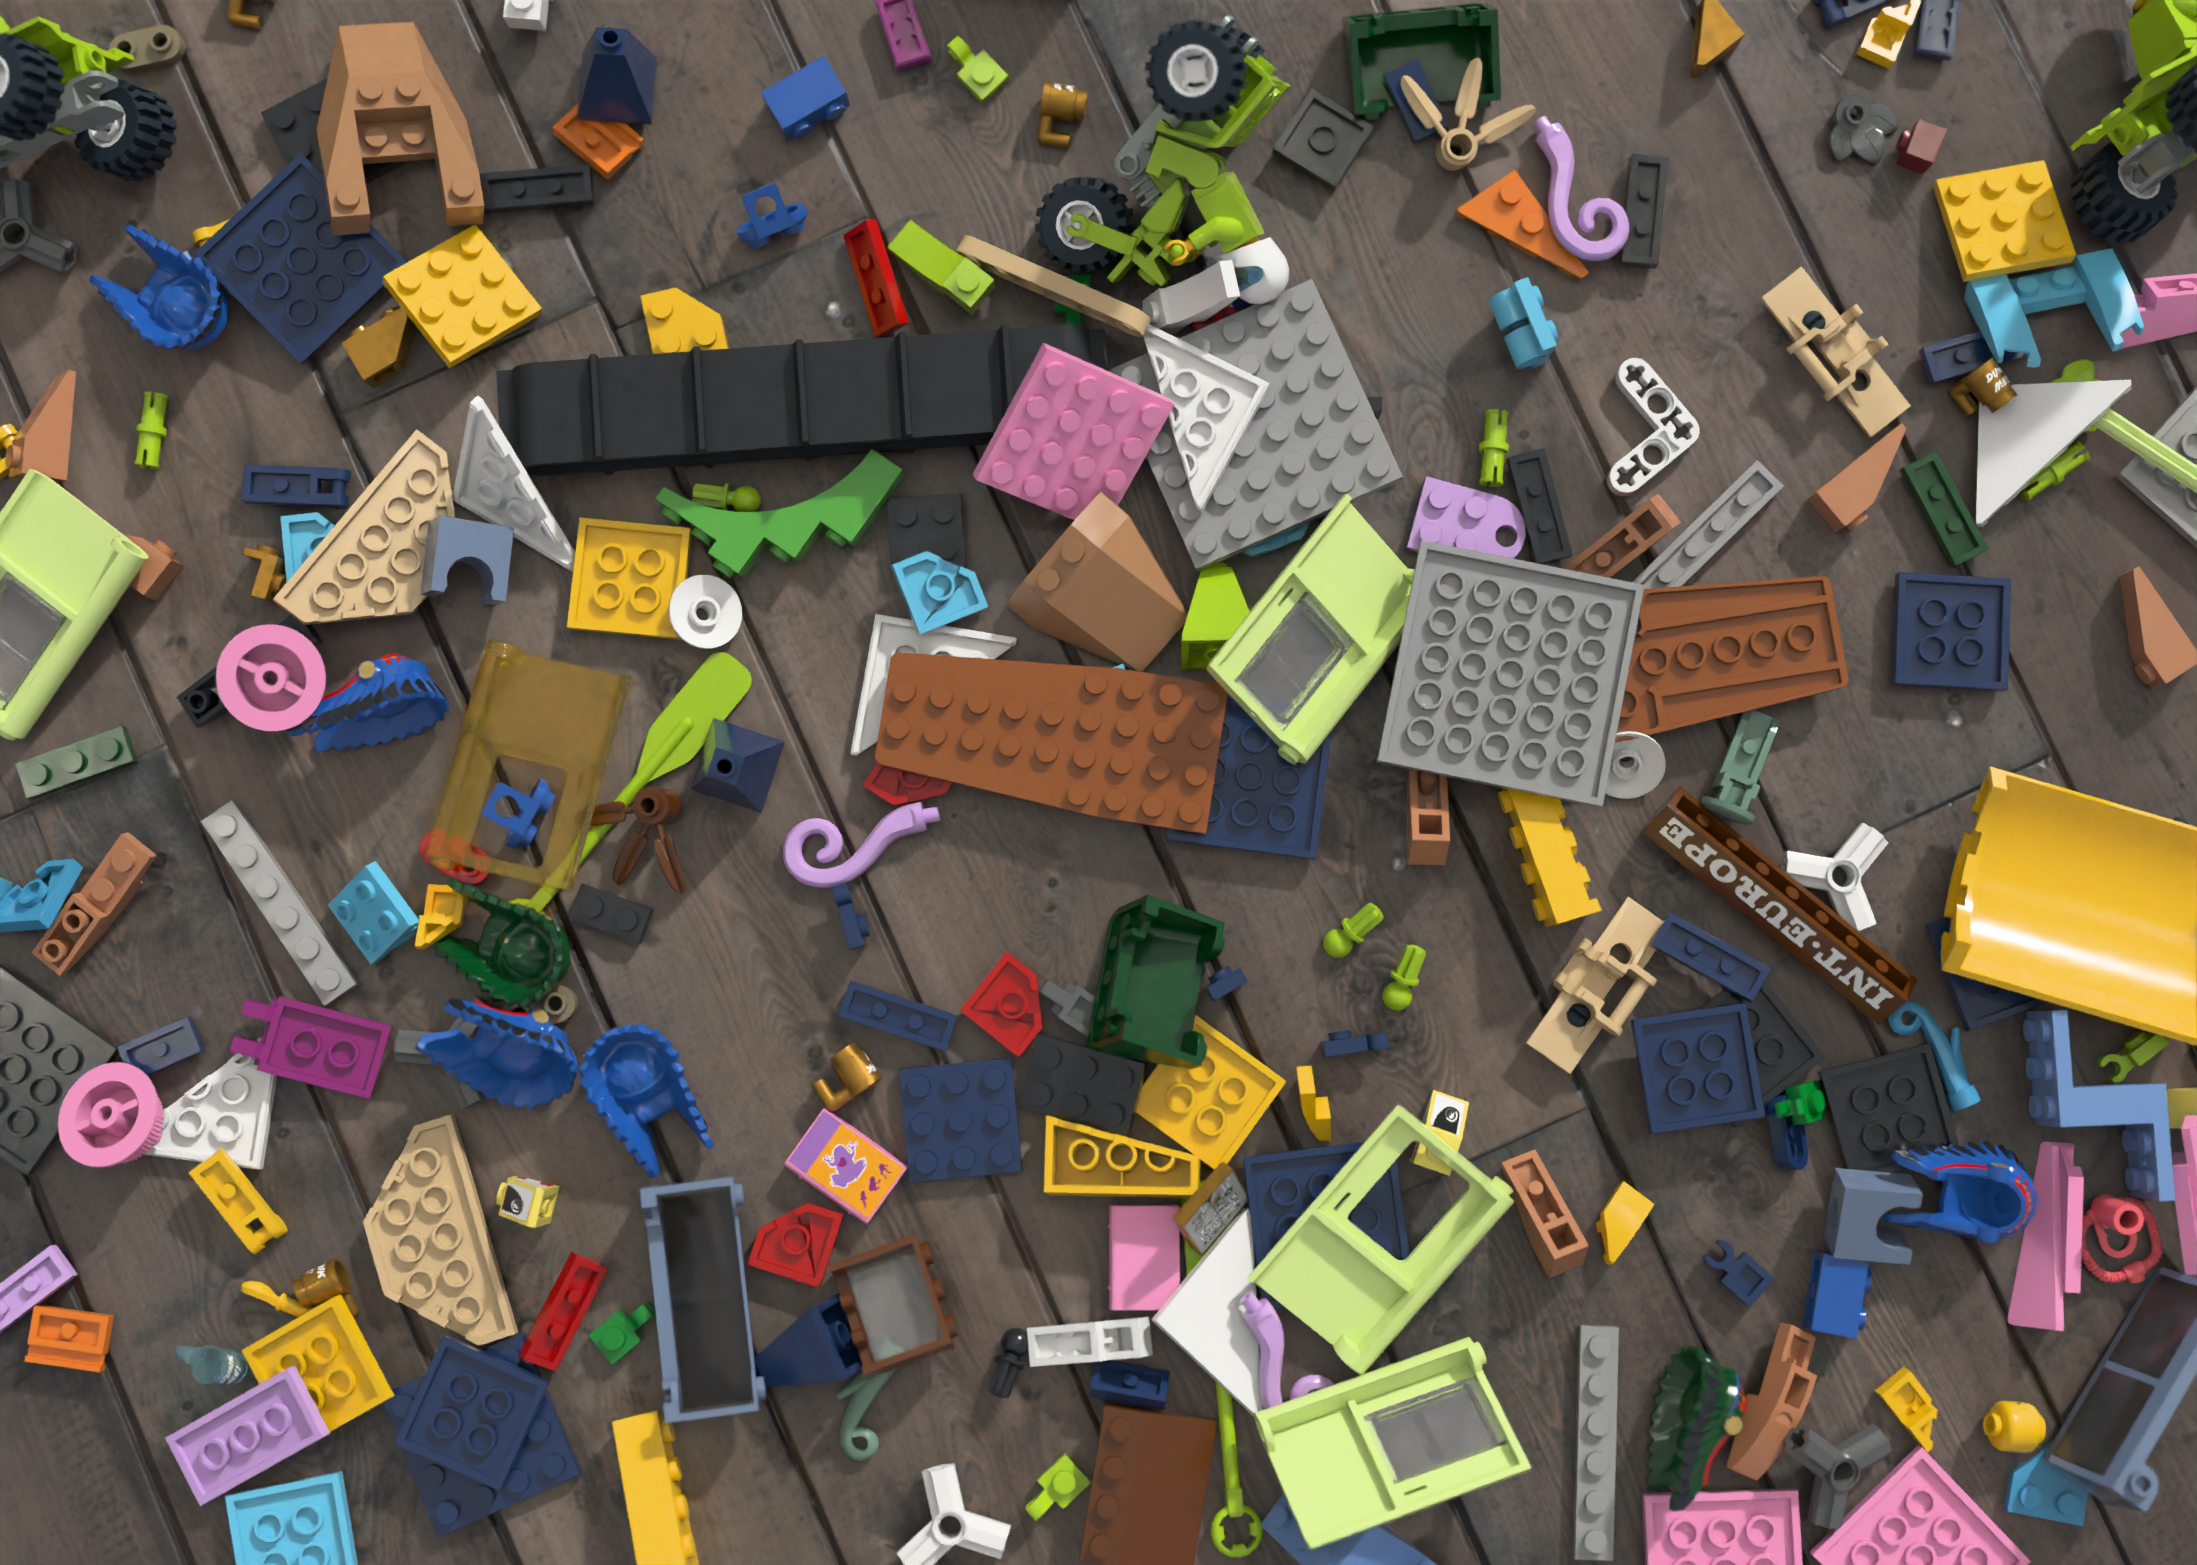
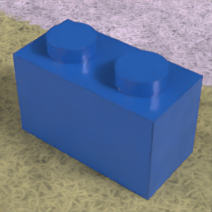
[761,56,850,141]
[1802,1251,1872,1339]

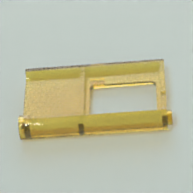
[425,640,631,892]

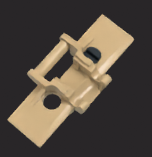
[1760,266,1911,438]
[1526,897,1663,1074]

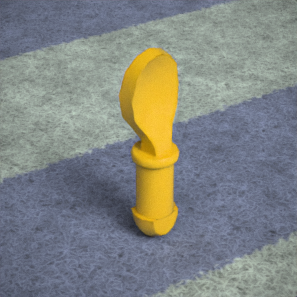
[241,1281,316,1317]

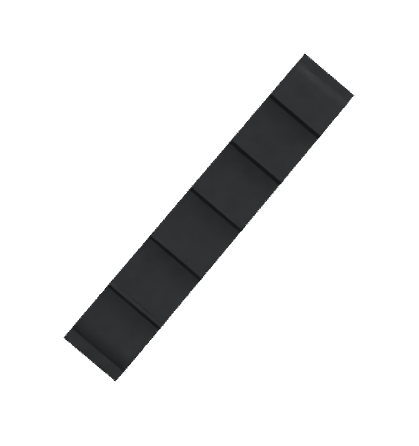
[496,325,1108,476]

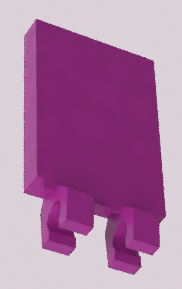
[230,996,392,1099]

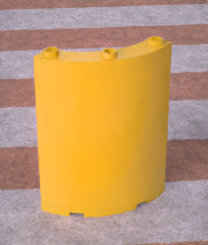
[1941,766,2197,1046]

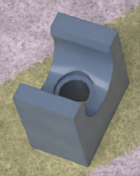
[421,515,514,606]
[1823,1168,1923,1265]

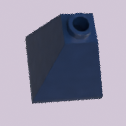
[577,27,656,125]
[690,718,785,812]
[754,1293,863,1387]

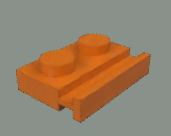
[553,104,644,180]
[24,1305,114,1372]

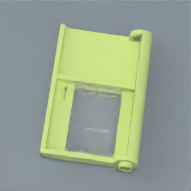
[0,469,148,741]
[1206,493,1415,765]
[1254,1337,1531,1550]

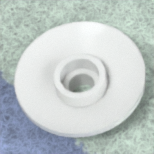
[668,575,742,649]
[1605,731,1666,799]

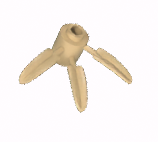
[1400,58,1535,171]

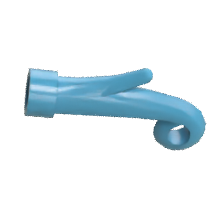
[1888,1001,1981,1112]

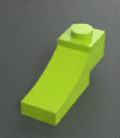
[887,219,995,315]

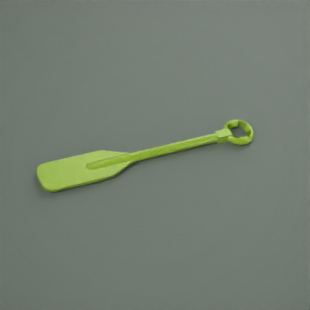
[508,652,752,914]
[1179,1180,1263,1558]

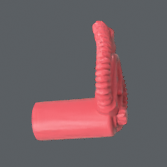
[2081,1194,2163,1284]

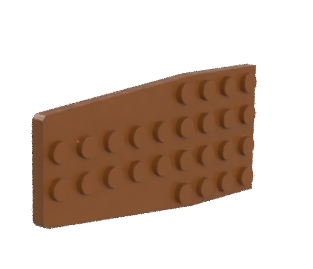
[1615,576,1849,743]
[875,652,1228,835]

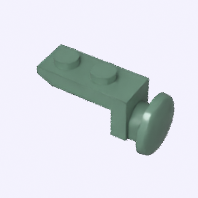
[1701,710,1780,824]

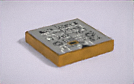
[1172,1162,1248,1256]

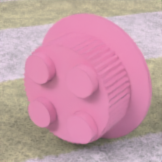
[216,624,326,731]
[58,1062,165,1168]

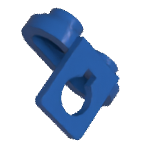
[736,183,808,248]
[482,779,555,849]

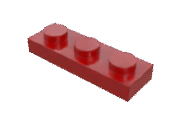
[843,220,909,338]
[519,1251,609,1372]

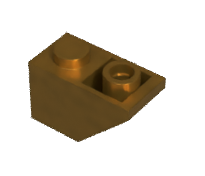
[342,307,417,389]

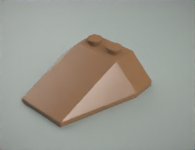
[1005,491,1188,672]

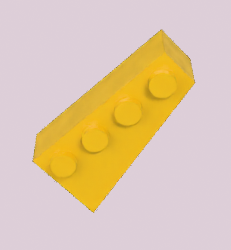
[1498,788,1601,927]
[1044,1115,1200,1198]
[612,1411,699,1565]

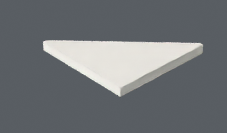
[1143,324,1270,512]
[1976,380,2131,527]
[453,396,575,572]
[850,614,1017,756]
[145,1036,278,1170]
[1151,1208,1263,1417]

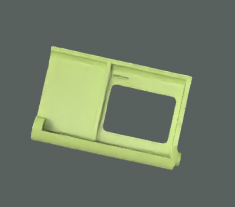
[1247,1104,1514,1375]

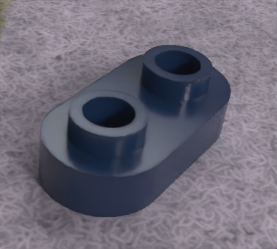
[1765,1094,1808,1171]

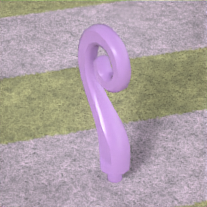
[1534,116,1630,261]
[783,802,940,888]
[1240,1292,1334,1409]

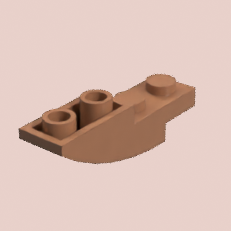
[32,832,157,976]
[1726,1322,1817,1481]

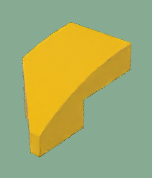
[1856,0,1921,69]
[415,884,467,950]
[1296,1066,1331,1141]
[1595,1181,1654,1266]
[1875,1367,1938,1452]

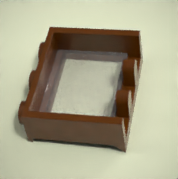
[828,1234,958,1381]

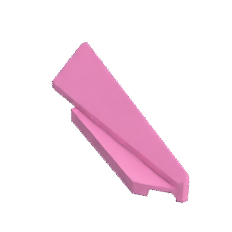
[2120,274,2197,349]
[2172,1115,2197,1292]
[2007,1141,2084,1331]

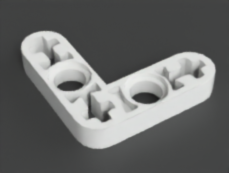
[1606,358,1700,496]

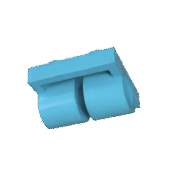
[1488,277,1558,369]
[328,861,420,965]

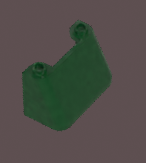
[1343,3,1501,120]
[1088,895,1225,1069]

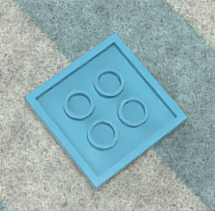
[225,1471,358,1565]

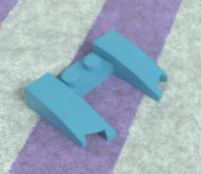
[1964,248,2144,368]

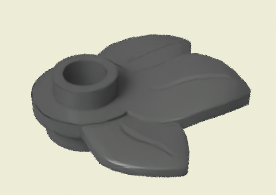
[1829,95,1898,164]

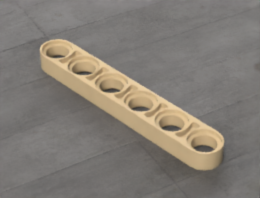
[955,235,1151,337]

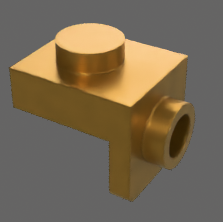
[242,544,287,605]

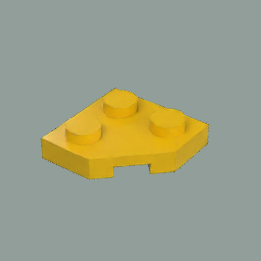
[640,288,729,354]

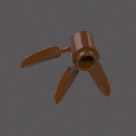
[575,787,686,894]

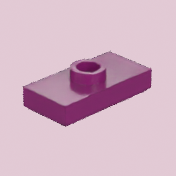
[875,0,932,71]

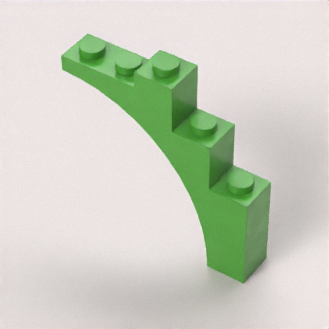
[655,449,905,579]

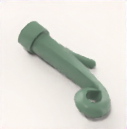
[835,1336,910,1461]

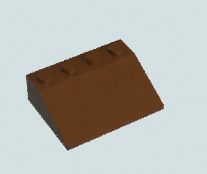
[1079,1400,1218,1565]

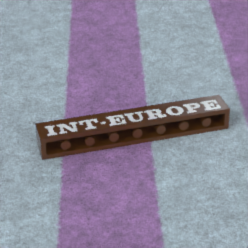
[1642,787,1918,1025]

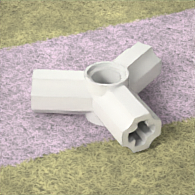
[1780,823,1888,931]
[897,1463,1011,1565]

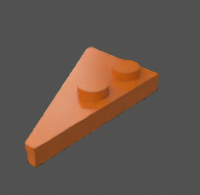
[1456,170,1589,281]

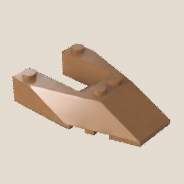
[316,22,484,236]

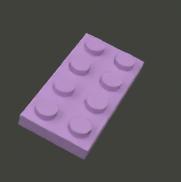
[165,1365,330,1506]

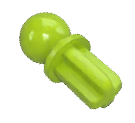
[692,483,761,512]
[1323,903,1384,958]
[1382,944,1426,1011]

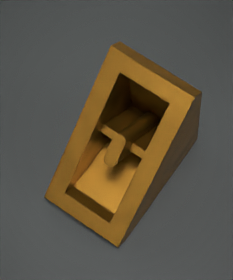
[1690,0,1745,78]

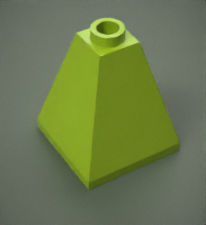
[1180,562,1257,670]

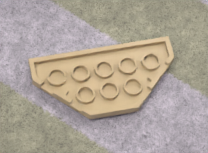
[273,429,455,625]
[363,1114,518,1346]

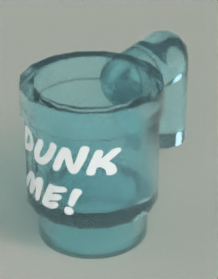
[174,1345,248,1386]

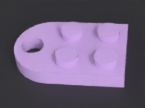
[1406,476,1526,559]

